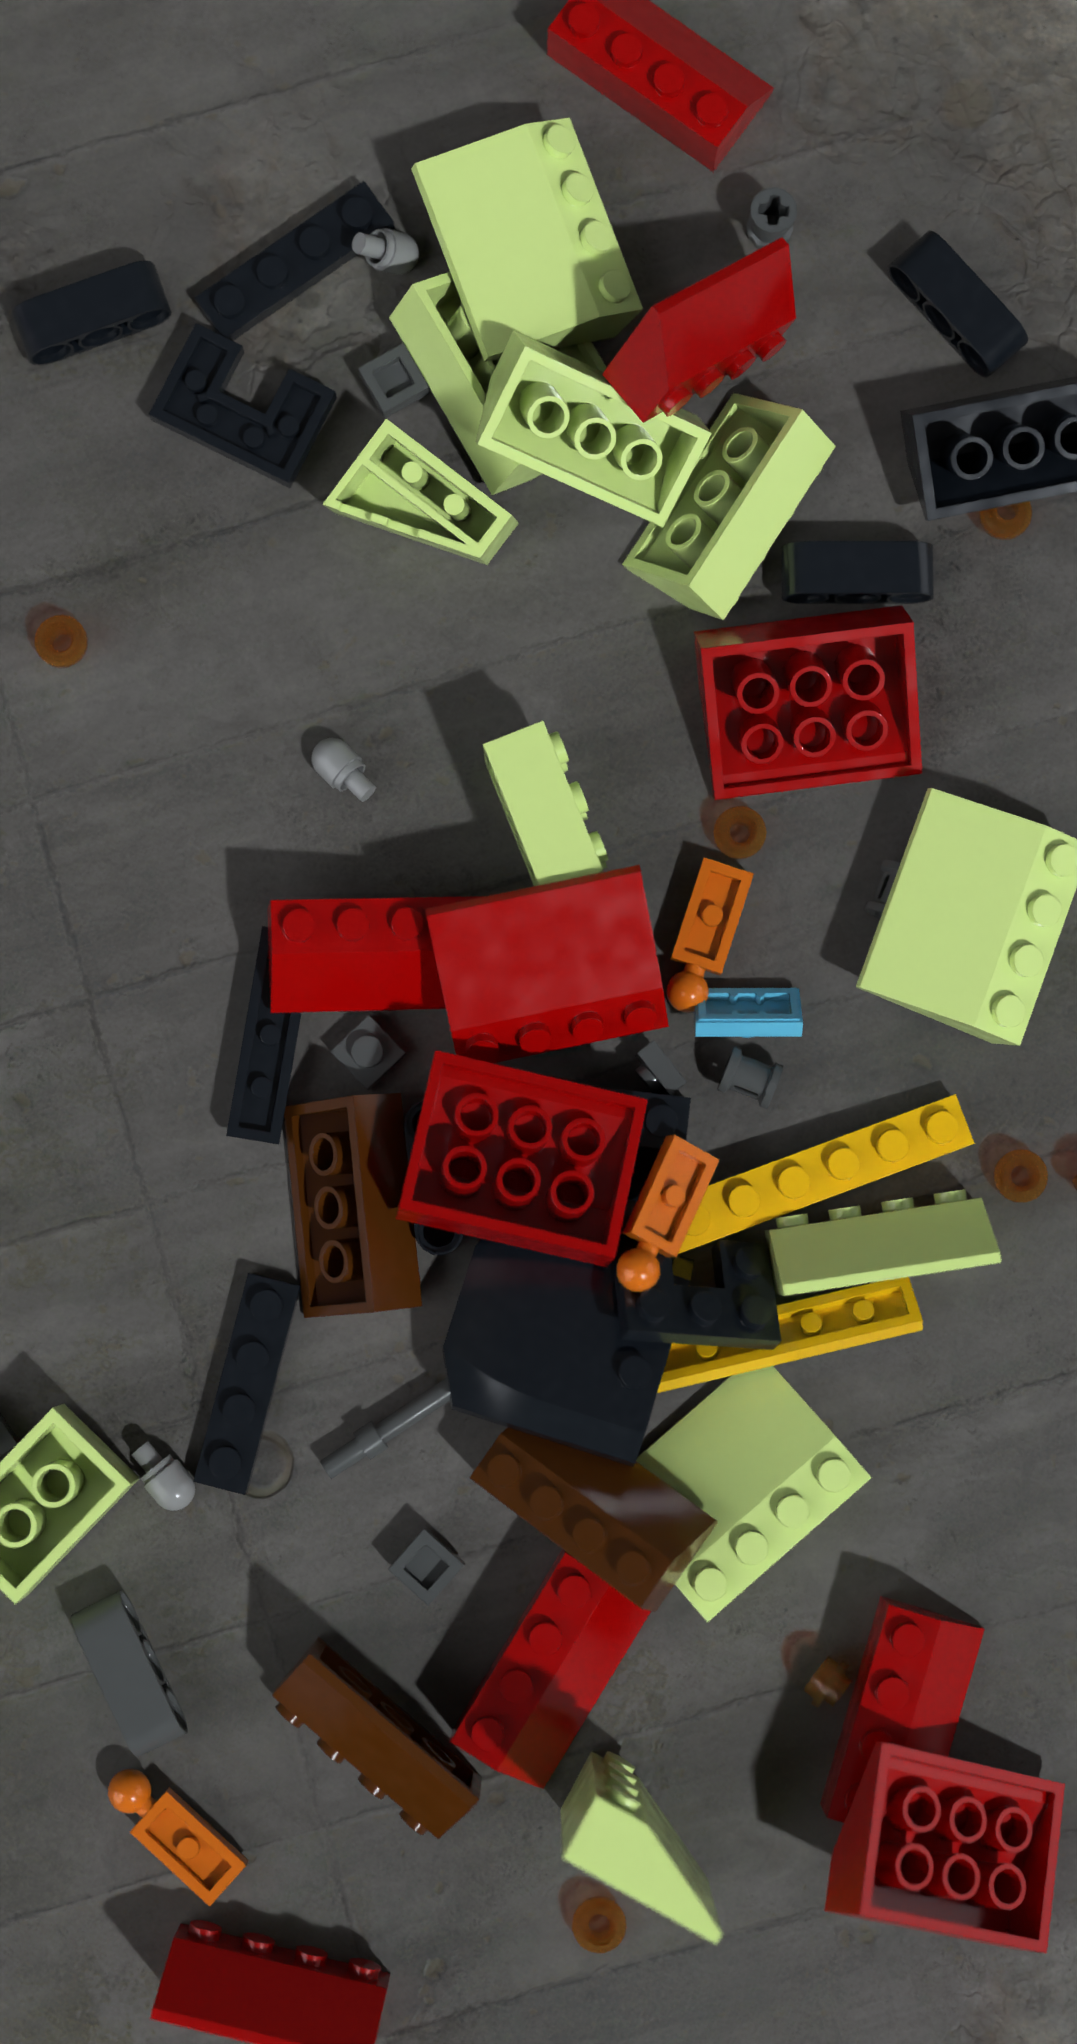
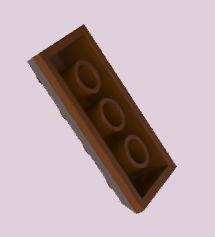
[284,1093,422,1318]
[469,1427,718,1612]
[272,1637,482,1839]

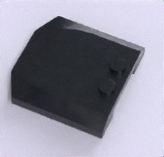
[442,1239,695,1467]

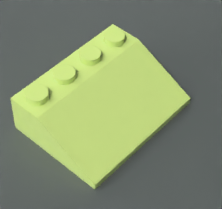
[411,117,643,362]
[389,272,607,495]
[856,788,1077,1046]
[636,1366,872,1622]
[561,1751,722,1944]

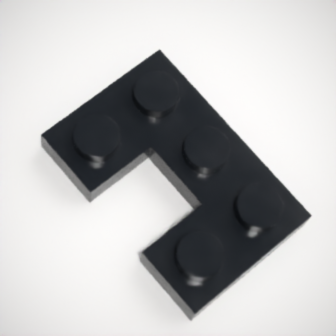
[149,323,337,488]
[613,1232,781,1350]

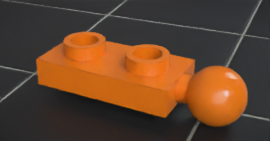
[666,857,754,1013]
[616,1135,719,1292]
[108,1769,249,1907]

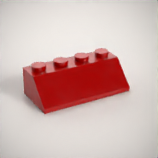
[547,0,774,172]
[602,237,796,423]
[267,896,485,1014]
[450,1549,651,1789]
[820,1596,985,1823]
[150,1920,391,2044]

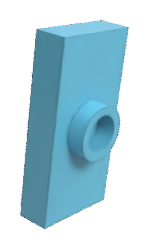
[694,988,803,1038]

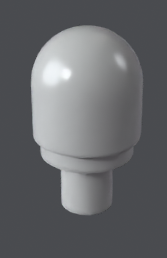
[352,228,419,275]
[311,738,376,802]
[132,1441,195,1511]

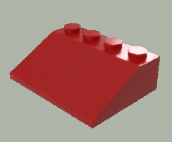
[694,605,922,800]
[425,865,669,1063]
[396,1050,648,1267]
[824,1742,1065,1954]

